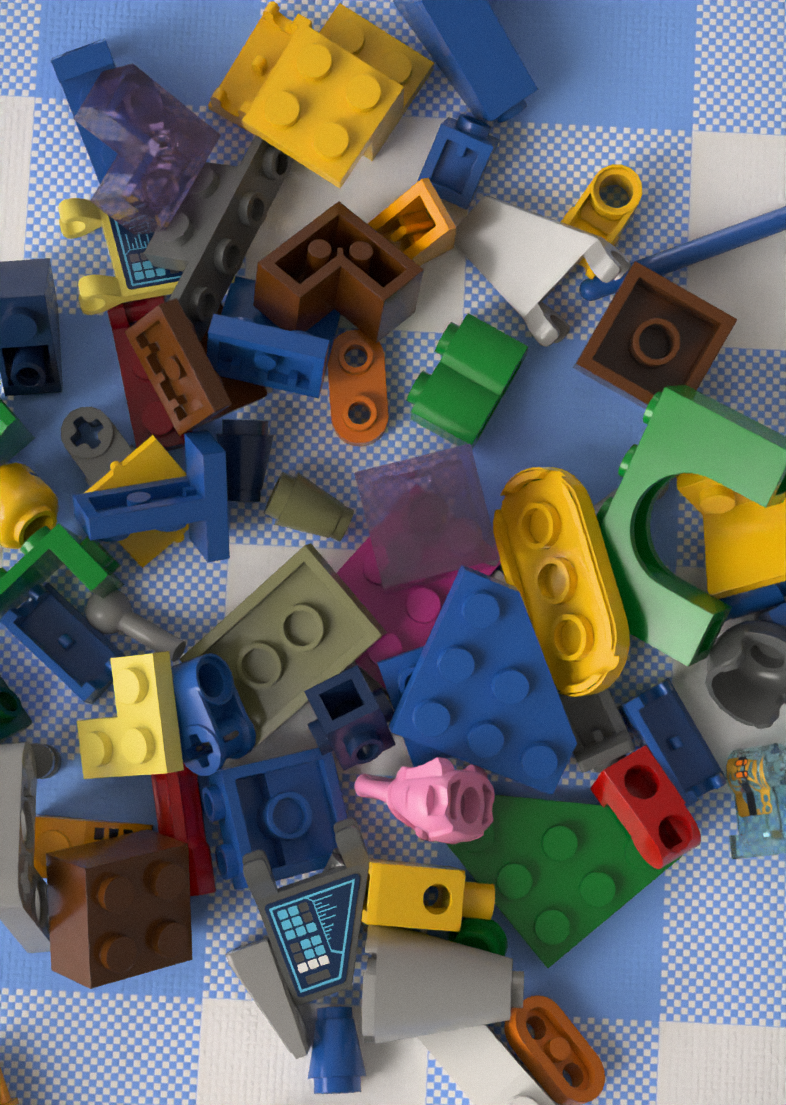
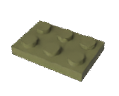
[179,543,387,748]

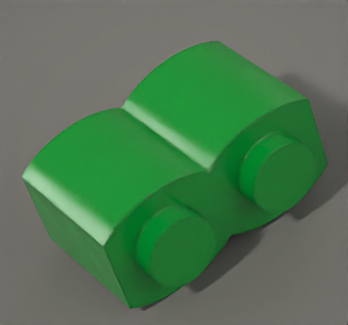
[406,313,529,453]

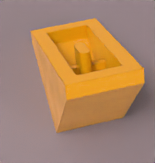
[367,178,456,266]

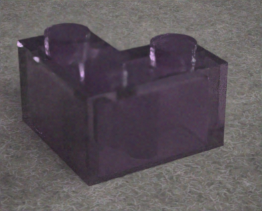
[74,63,221,235]

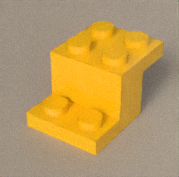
[242,3,434,189]

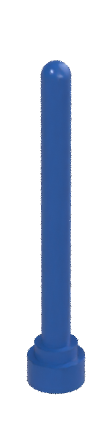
[579,206,786,301]

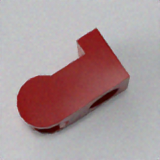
[590,745,701,869]

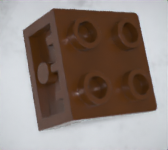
[125,298,267,436]

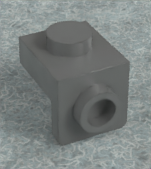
[558,688,636,773]

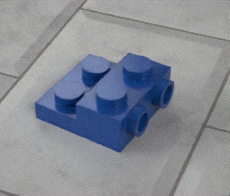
[202,748,348,890]

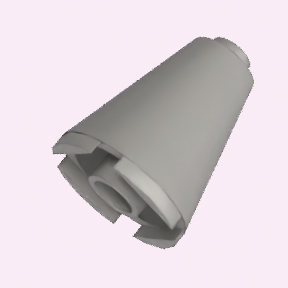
[362,925,524,1044]

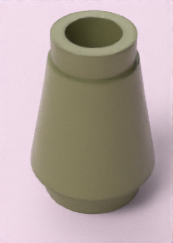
[264,472,354,541]

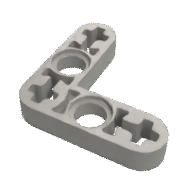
[0,742,50,953]

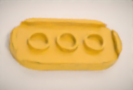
[493,467,630,697]

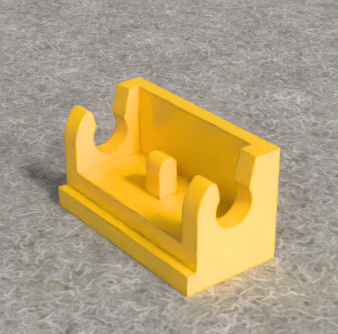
[208,1,312,135]

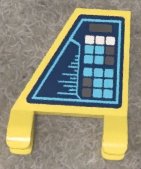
[58,198,235,315]

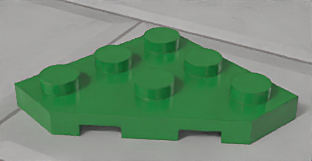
[446,795,683,968]

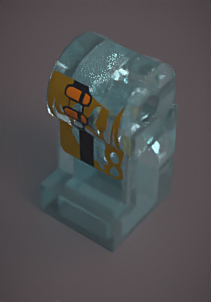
[726,743,786,859]

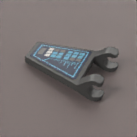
[243,818,370,1007]

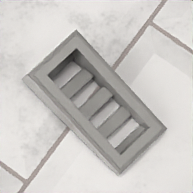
[225,937,312,1059]

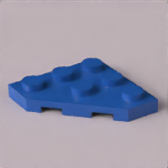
[389,565,577,796]

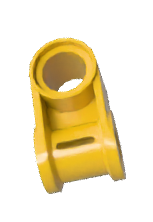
[561,164,642,280]

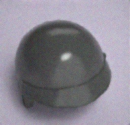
[705,620,786,729]

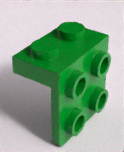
[0,523,124,619]

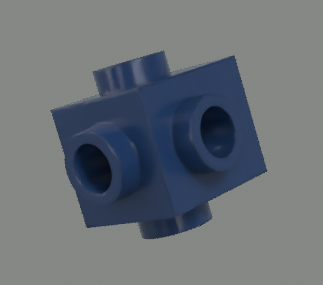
[304,665,396,771]

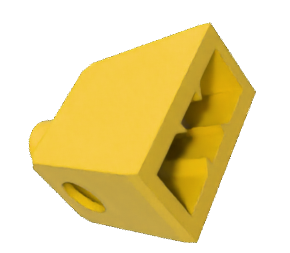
[361,858,495,932]

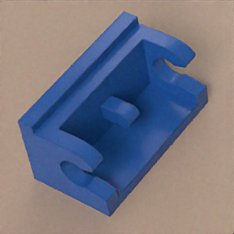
[0,583,126,704]
[618,678,727,807]

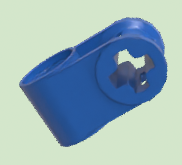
[171,653,256,776]

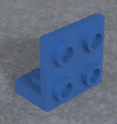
[207,276,341,399]

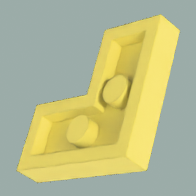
[77,651,184,779]

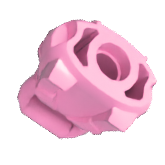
[354,757,495,844]

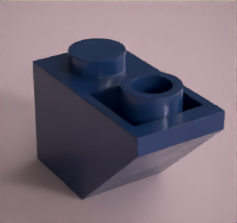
[0,258,63,396]

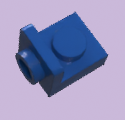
[417,114,500,210]

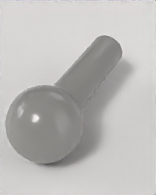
[85,590,186,662]

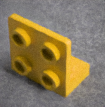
[676,473,786,599]

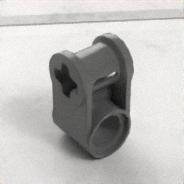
[61,407,135,487]

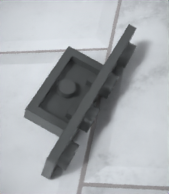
[143,135,294,342]

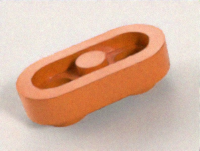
[328,330,388,447]
[504,995,605,1105]

